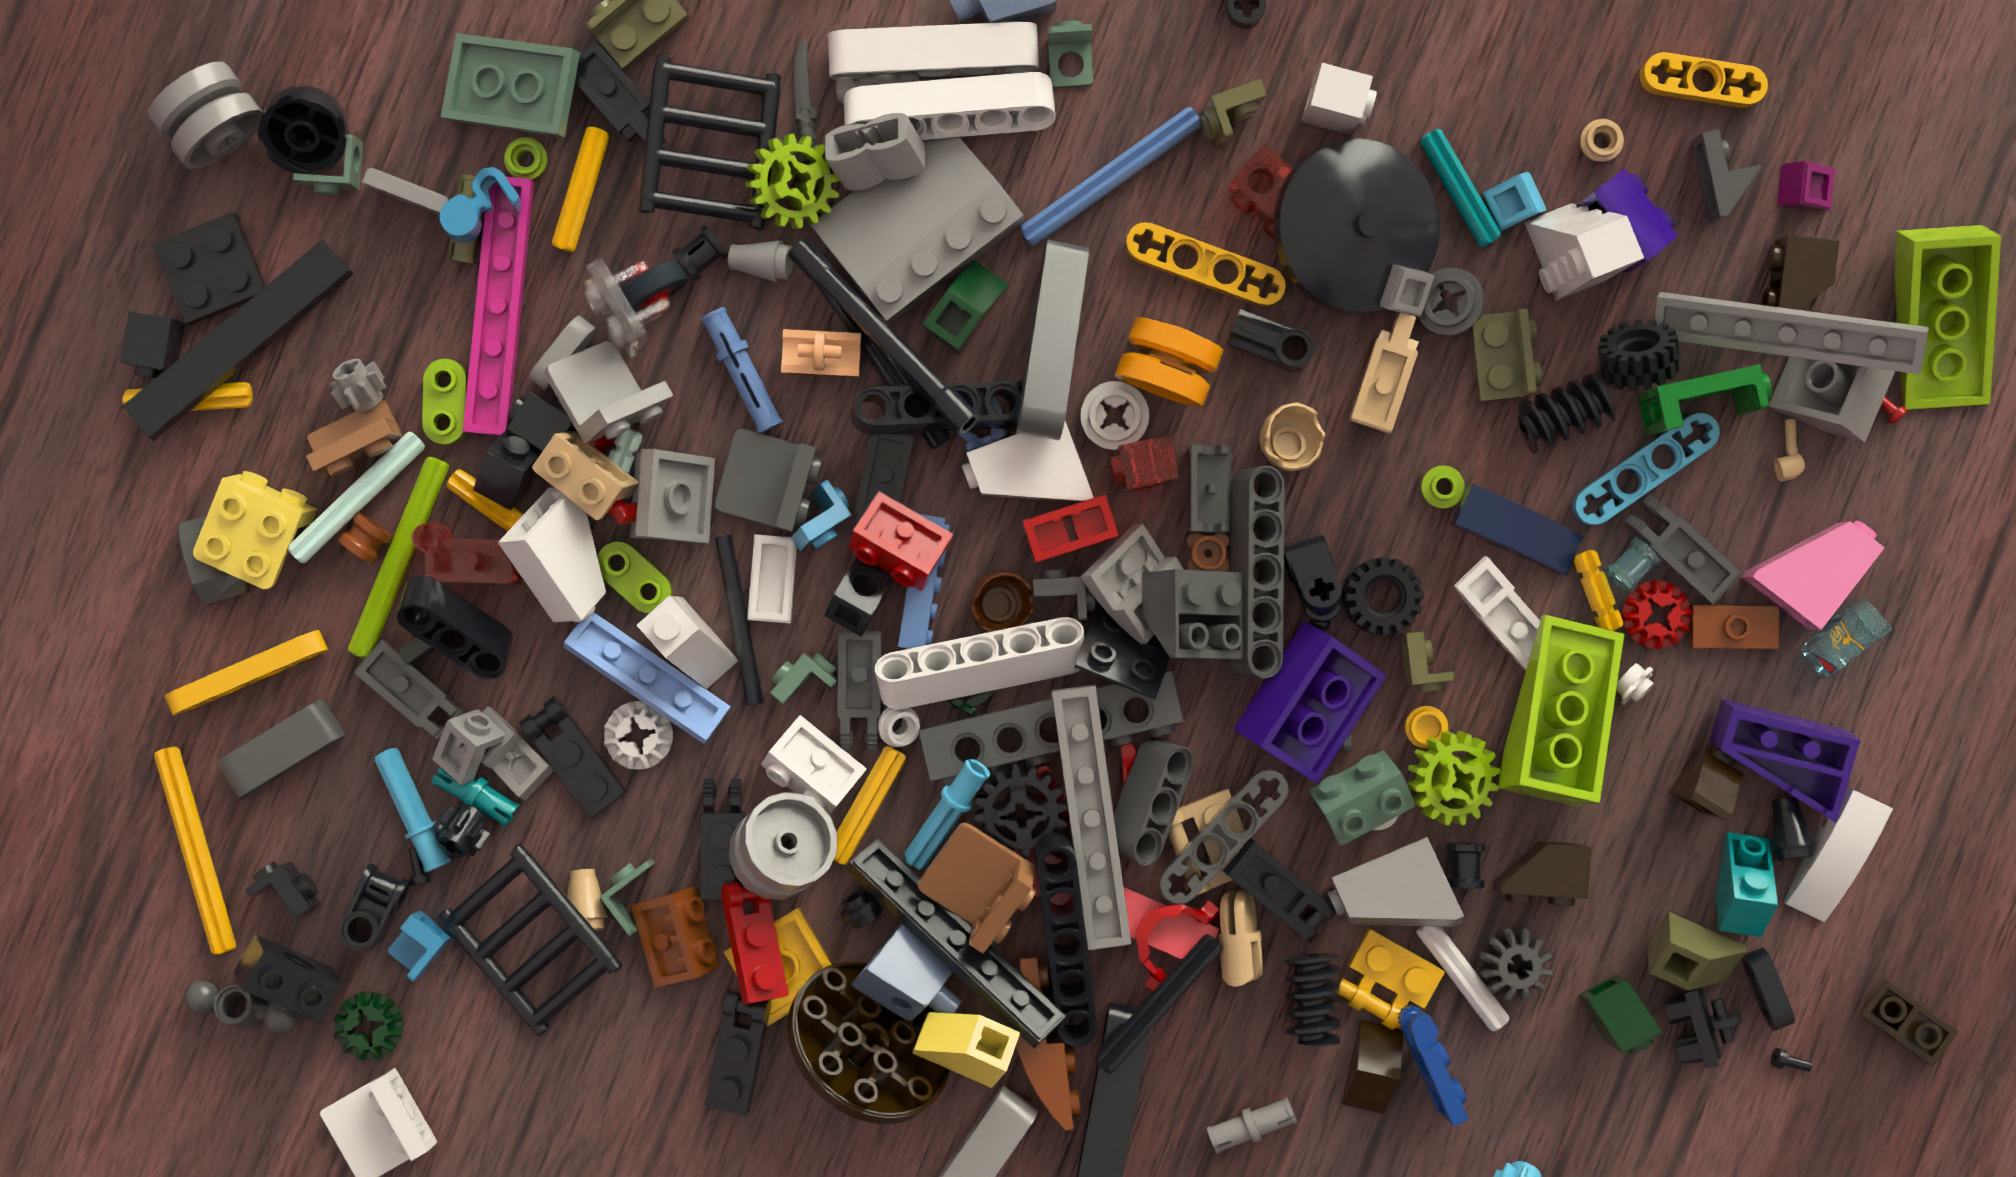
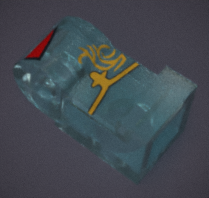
[1800,599,1893,679]

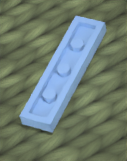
[563,612,731,745]

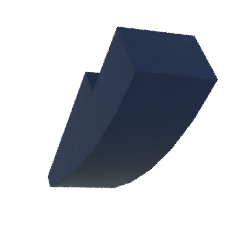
[1450,484,1583,576]

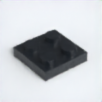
[153,212,266,326]

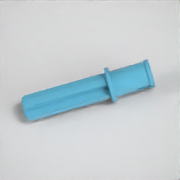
[375,748,451,873]
[905,759,990,870]

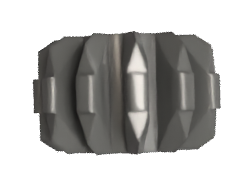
[1479,928,1553,1001]

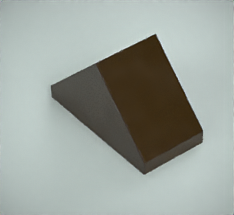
[1341,1019,1403,1114]

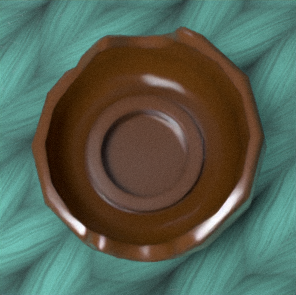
[969,570,1034,633]

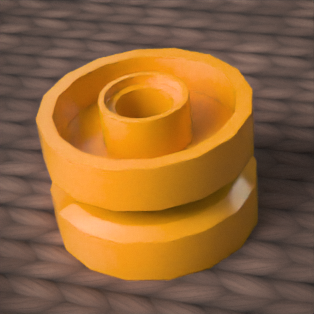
[1114,317,1224,408]

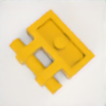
[1336,928,1446,1030]

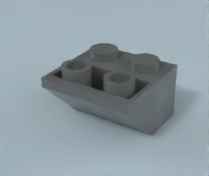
[1142,569,1244,659]

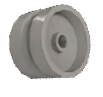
[148,61,263,169]
[729,792,837,900]

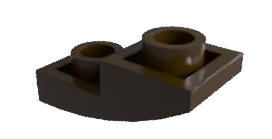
[1860,979,1959,1067]

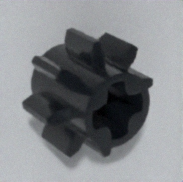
[433,804,491,858]

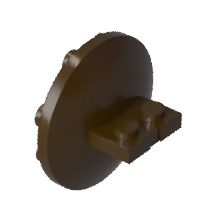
[787,962,950,1124]

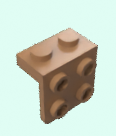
[918,823,1036,954]

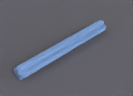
[1020,107,1202,246]

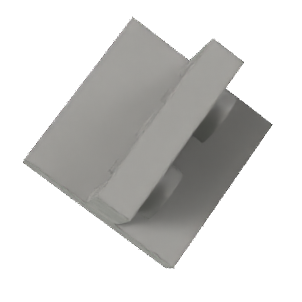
[630,449,715,543]

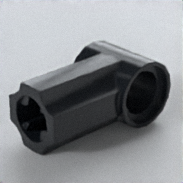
[1227,309,1314,372]

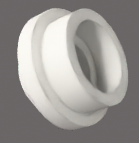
[877,708,920,747]

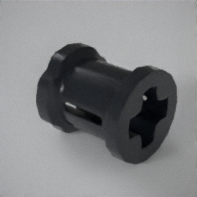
[672,225,728,282]
[1446,842,1485,889]

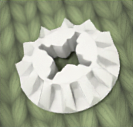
[1081,381,1149,450]
[604,701,673,770]

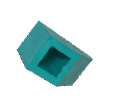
[1715,832,1778,937]

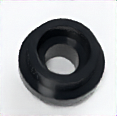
[840,889,882,928]

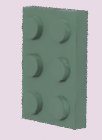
[441,33,580,138]

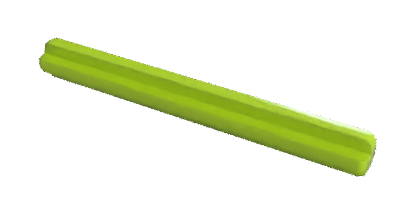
[348,457,449,658]

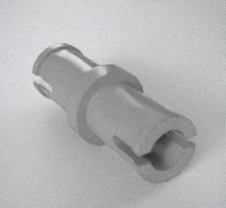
[1207,1097,1297,1154]

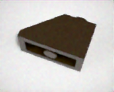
[1669,747,1743,821]

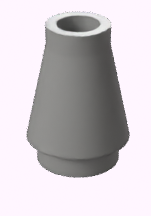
[728,240,794,283]

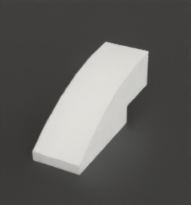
[1783,789,1893,922]

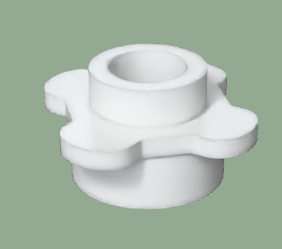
[1616,663,1654,705]

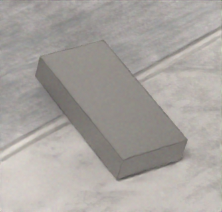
[362,167,450,215]

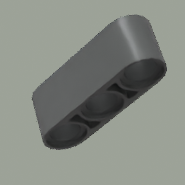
[216,698,347,800]
[1113,737,1194,866]

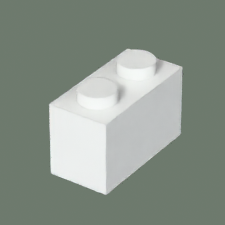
[1301,63,1377,135]

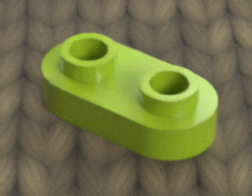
[422,359,468,445]
[597,542,673,613]

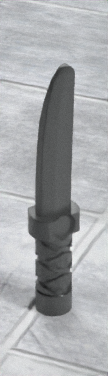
[793,40,818,164]

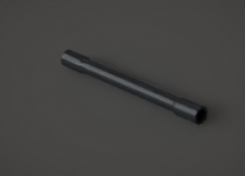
[789,239,979,434]

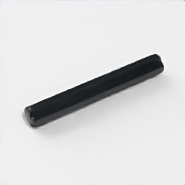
[1094,934,1223,1074]

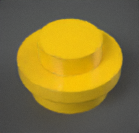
[1404,706,1448,749]

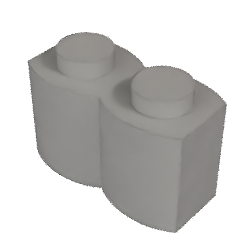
[825,113,925,191]

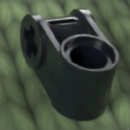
[1284,535,1342,623]
[340,863,411,950]

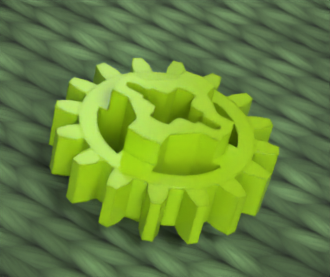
[745,134,840,229]
[1407,731,1500,826]

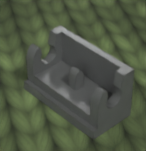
[1188,444,1231,533]

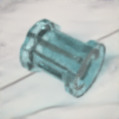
[1603,537,1663,595]

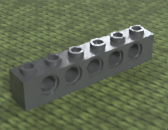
[918,670,1184,787]

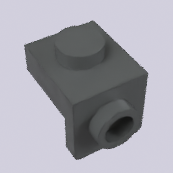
[1033,569,1095,620]

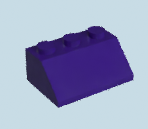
[1233,621,1387,784]

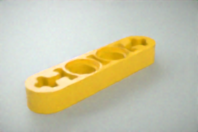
[1125,222,1286,308]
[164,630,328,716]

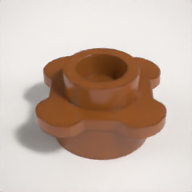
[1187,533,1230,572]

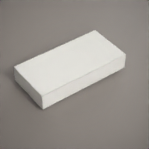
[747,534,798,623]

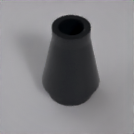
[1771,797,1815,861]

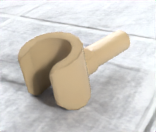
[1774,419,1805,481]

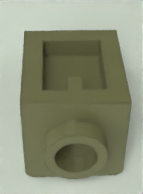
[1399,631,1455,692]

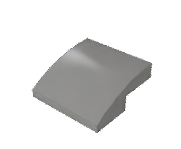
[1080,523,1184,644]

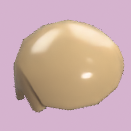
[1259,402,1326,472]

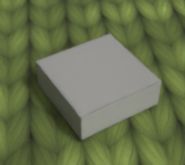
[1379,264,1435,317]

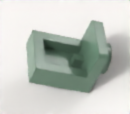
[770,652,838,704]

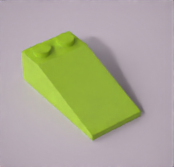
[1894,225,2001,410]
[1498,615,1624,807]

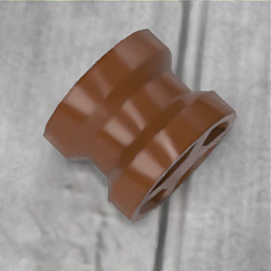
[338,511,393,564]

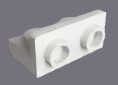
[761,715,866,815]

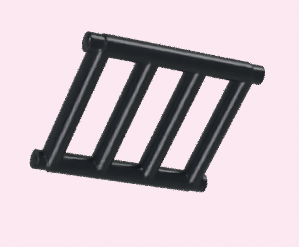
[639,54,781,230]
[438,844,622,1036]

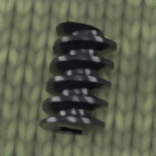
[1517,373,1616,454]
[1285,953,1340,1046]

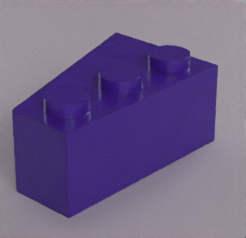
[1710,699,1861,823]

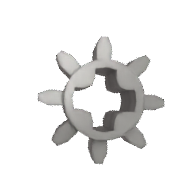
[329,358,386,412]

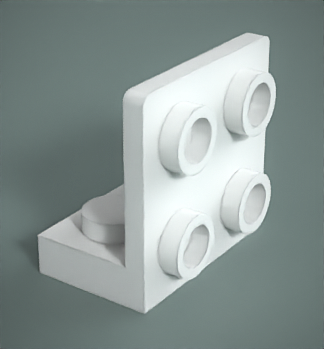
[320,1068,438,1177]

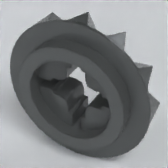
[1418,268,1486,337]

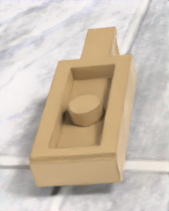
[1348,312,1418,434]

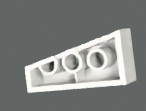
[1524,203,1644,301]

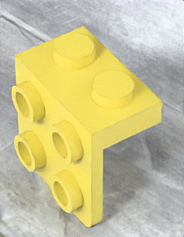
[193,471,318,589]

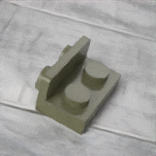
[586,0,690,72]
[1200,79,1267,149]
[1470,308,1542,403]

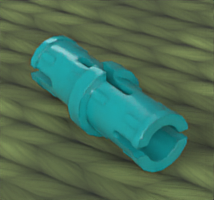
[431,767,520,828]

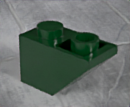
[923,260,1009,355]
[1579,974,1662,1054]

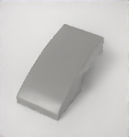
[481,706,554,800]

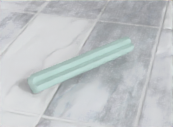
[288,432,425,563]

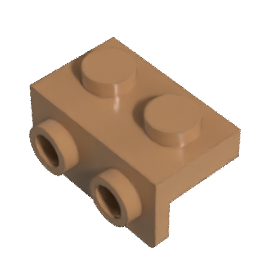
[306,399,403,477]

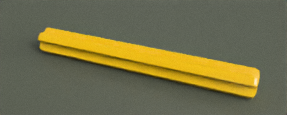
[154,746,236,955]

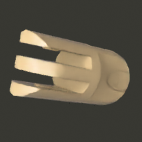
[1218,890,1263,987]

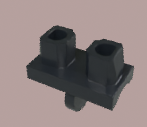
[1664,987,1742,1069]

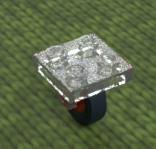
[583,257,688,358]

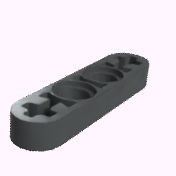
[1159,769,1289,904]

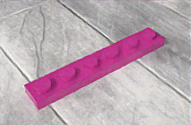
[463,177,534,436]

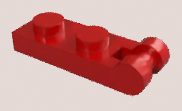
[721,882,789,1006]

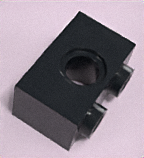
[234,934,341,1023]

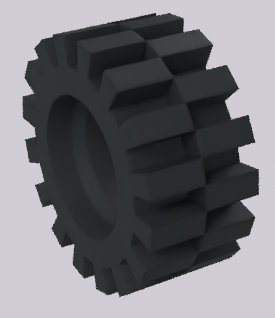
[1598,320,1680,391]
[1342,557,1424,635]

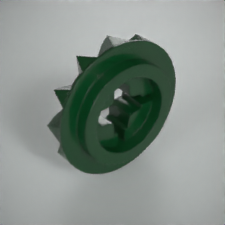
[333,991,404,1061]

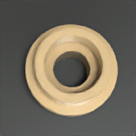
[1580,119,1624,163]

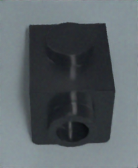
[246,862,321,918]

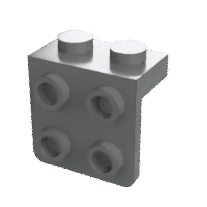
[715,429,823,533]

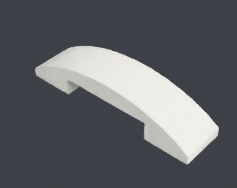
[1454,556,1540,672]

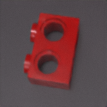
[1022,494,1119,564]

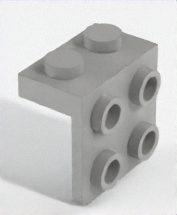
[544,341,674,444]

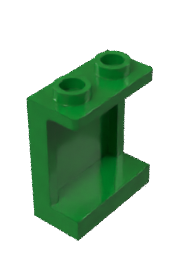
[1636,364,1772,436]

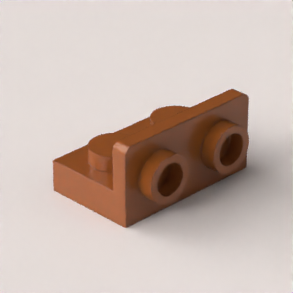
[631,886,719,988]

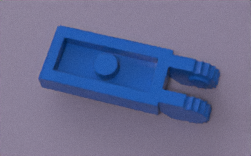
[1397,1004,1469,1126]

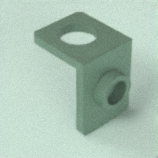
[1048,20,1093,88]
[292,135,363,196]
[599,858,655,936]

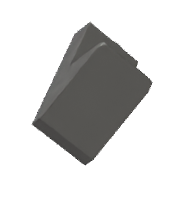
[1691,129,1761,224]

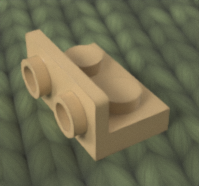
[532,431,639,520]

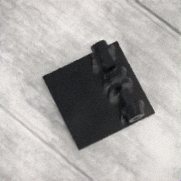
[1074,605,1170,700]

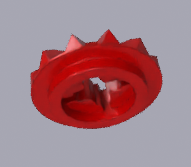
[1622,580,1693,649]

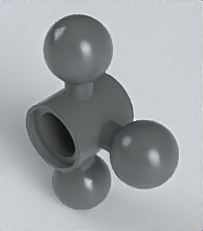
[184,950,299,1034]

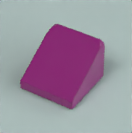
[1777,161,1835,211]

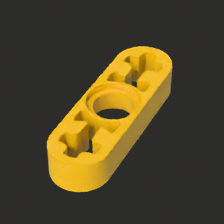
[1639,52,1768,108]

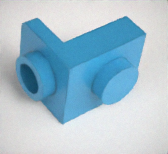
[791,480,851,552]

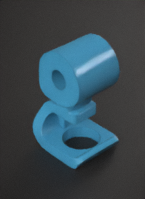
[440,167,522,243]

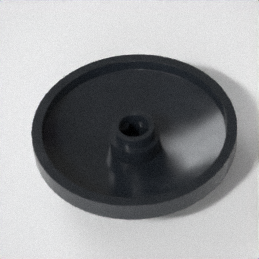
[1274,139,1440,314]

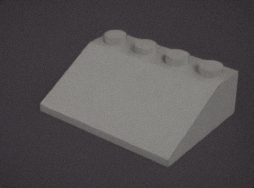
[810,137,1024,326]

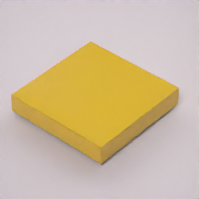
[724,907,832,1026]

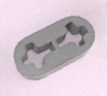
[529,315,597,392]

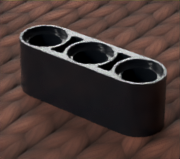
[397,575,513,680]

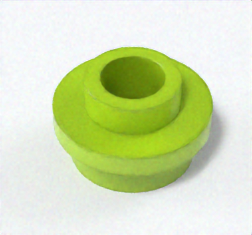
[504,137,548,180]
[1421,465,1465,509]

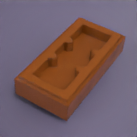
[1689,605,1779,649]

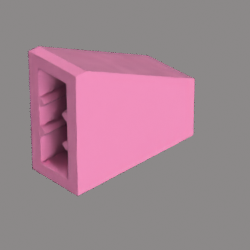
[1741,521,1884,630]

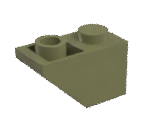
[1648,912,1747,991]

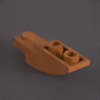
[1011,952,1081,1130]

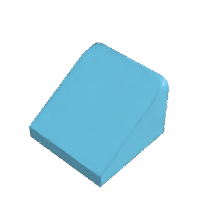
[1483,172,1546,231]

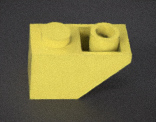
[912,1012,1020,1088]

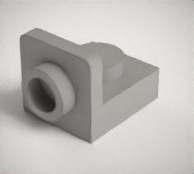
[432,709,505,785]

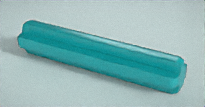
[1420,129,1501,247]

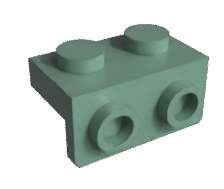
[1308,750,1416,845]

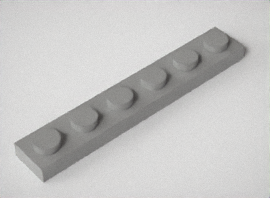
[1654,292,1929,374]
[1052,685,1131,950]

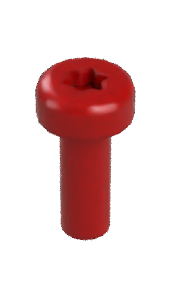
[1880,396,1907,424]

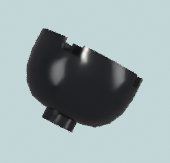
[257,85,349,175]

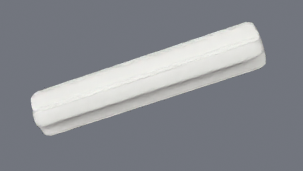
[1417,926,1509,1032]

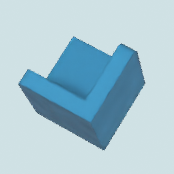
[388,910,453,982]

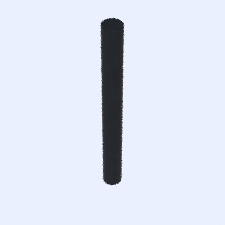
[715,535,764,706]

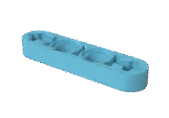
[1571,413,1720,525]

